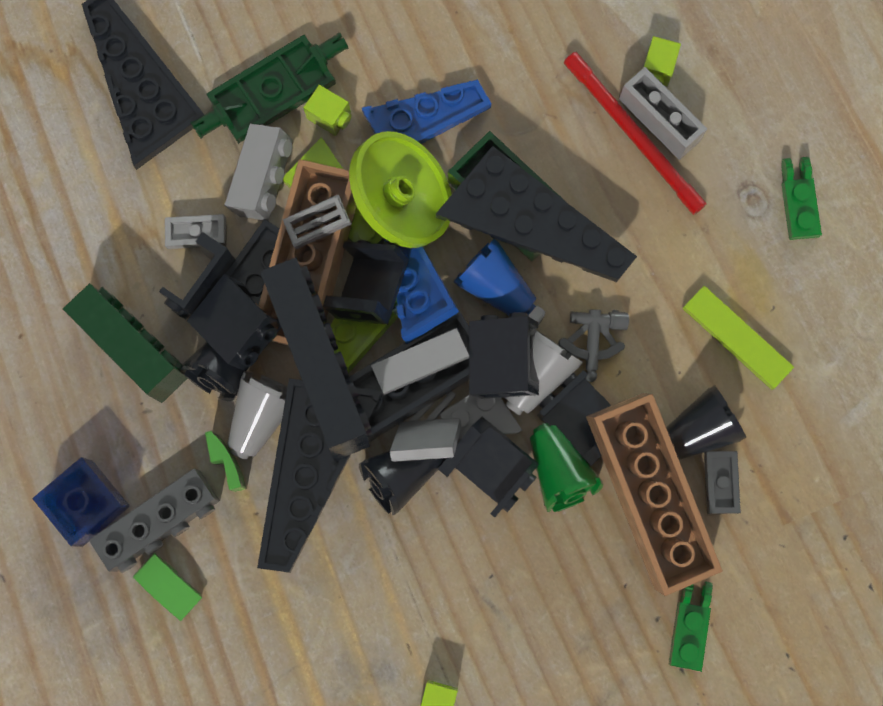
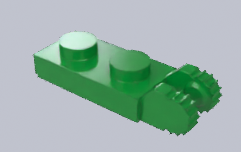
[781,157,822,240]
[669,581,713,672]

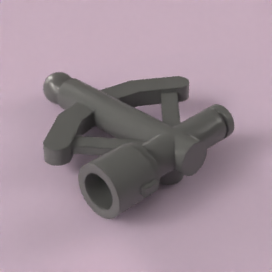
[558,309,629,382]

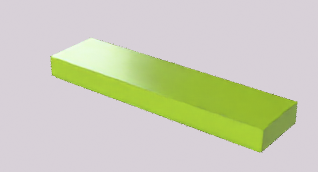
[682,286,794,390]

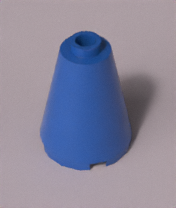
[453,238,536,316]

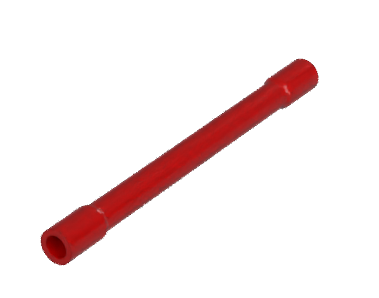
[564,51,707,215]

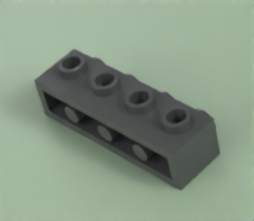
[89,469,220,573]

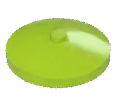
[349,131,452,248]

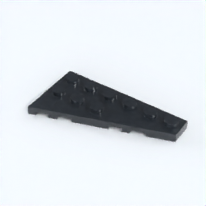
[81,0,204,170]
[436,146,637,282]
[257,378,383,573]

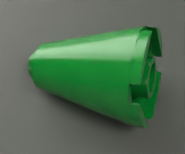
[530,423,604,512]

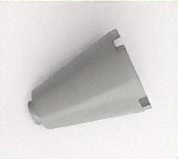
[504,329,583,415]
[227,371,287,459]

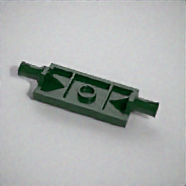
[190,32,349,144]

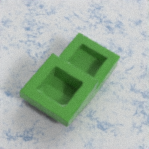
[205,431,246,492]
[133,552,202,621]

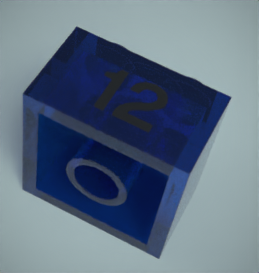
[32,457,130,547]

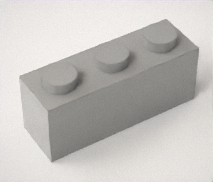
[619,67,707,160]
[224,124,293,221]

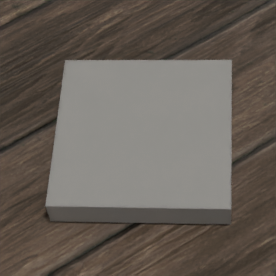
[390,418,462,462]

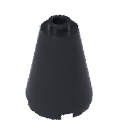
[181,342,244,402]
[666,385,746,460]
[359,451,445,515]

